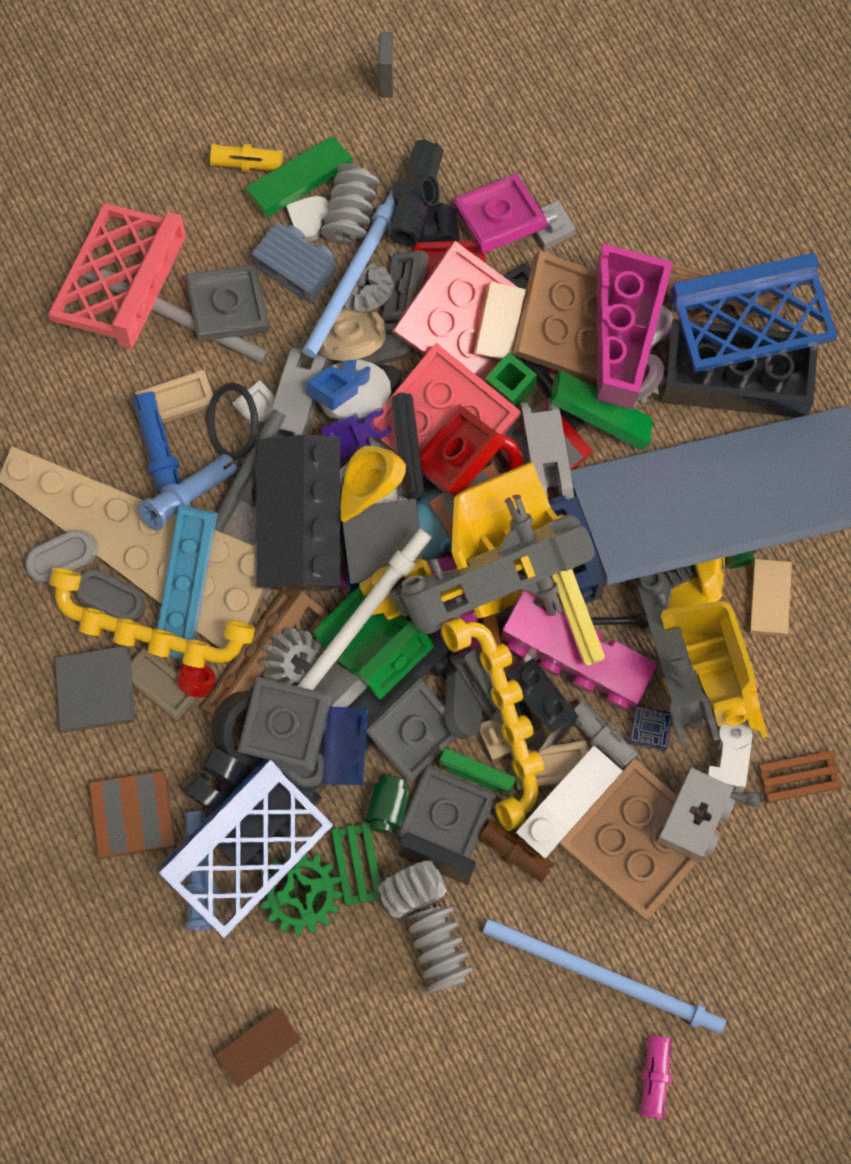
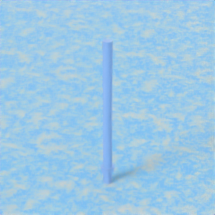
[483,919,726,1034]

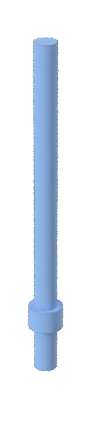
[302,188,396,358]

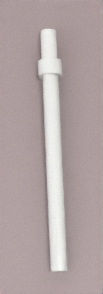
[298,528,432,690]

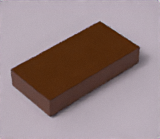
[215,1008,301,1088]

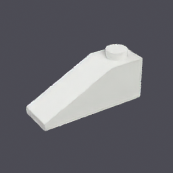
[516,746,622,858]

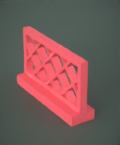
[48,203,186,349]

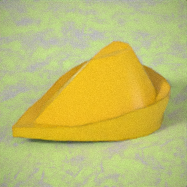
[341,446,406,523]

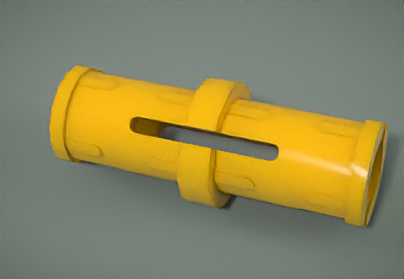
[210,144,283,173]

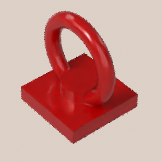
[420,405,524,496]

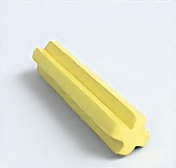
[550,569,605,666]

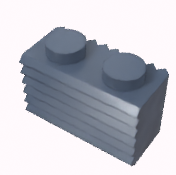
[252,222,336,304]

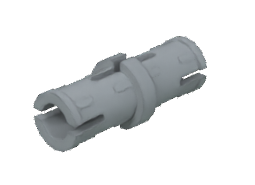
[574,701,639,770]

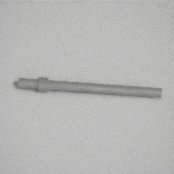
[82,268,269,364]

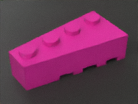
[596,243,673,410]
[501,590,657,710]

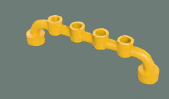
[49,568,255,668]
[441,617,544,831]

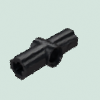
[388,139,444,246]

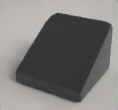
[417,202,460,243]

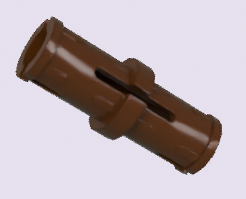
[478,820,555,884]

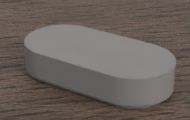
[26,530,98,583]

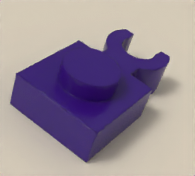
[321,408,392,461]

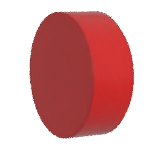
[176,663,216,698]

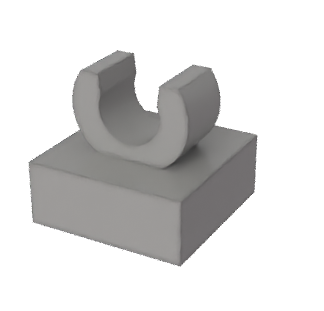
[534,200,576,250]

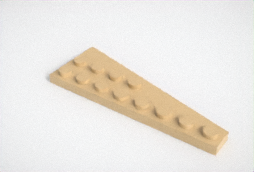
[0,446,266,658]

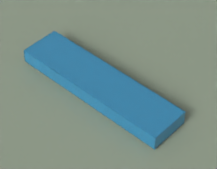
[157,505,218,659]

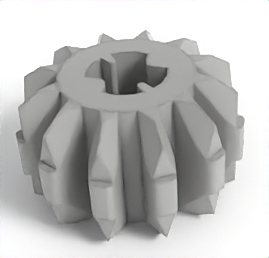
[259,628,322,686]
[378,861,446,918]

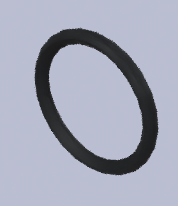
[207,382,259,460]

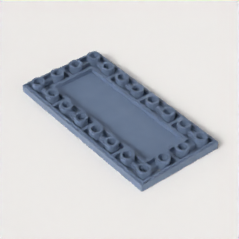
[570,406,851,585]

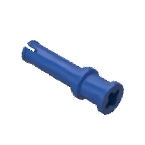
[132,392,181,495]

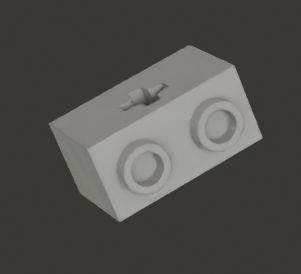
[656,767,736,862]

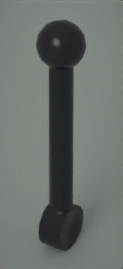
[591,613,649,629]

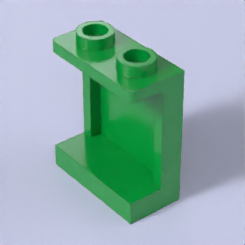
[312,586,434,699]

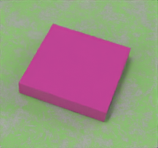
[453,173,547,254]

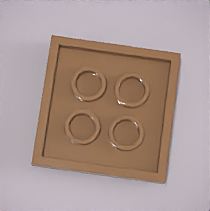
[513,251,597,384]
[559,758,722,922]

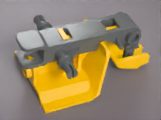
[359,462,595,634]
[638,558,767,750]

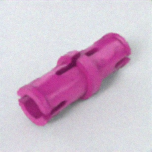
[639,1036,673,1119]

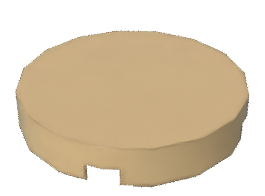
[319,308,386,361]

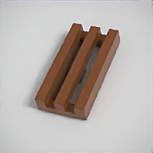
[758,750,843,804]

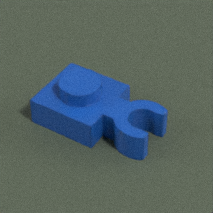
[306,360,371,411]

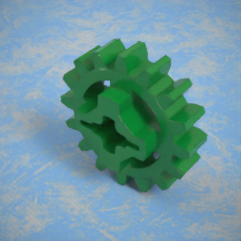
[260,853,343,937]

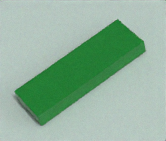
[245,136,353,218]
[550,370,653,450]

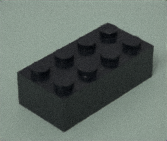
[662,319,818,417]

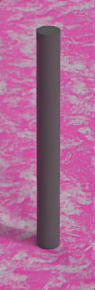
[215,409,286,533]

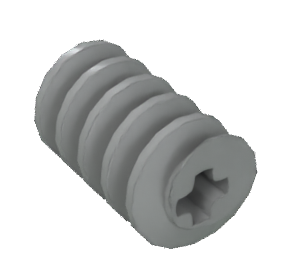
[321,163,380,244]
[406,907,473,994]

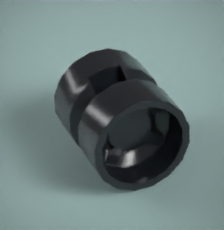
[182,746,252,812]

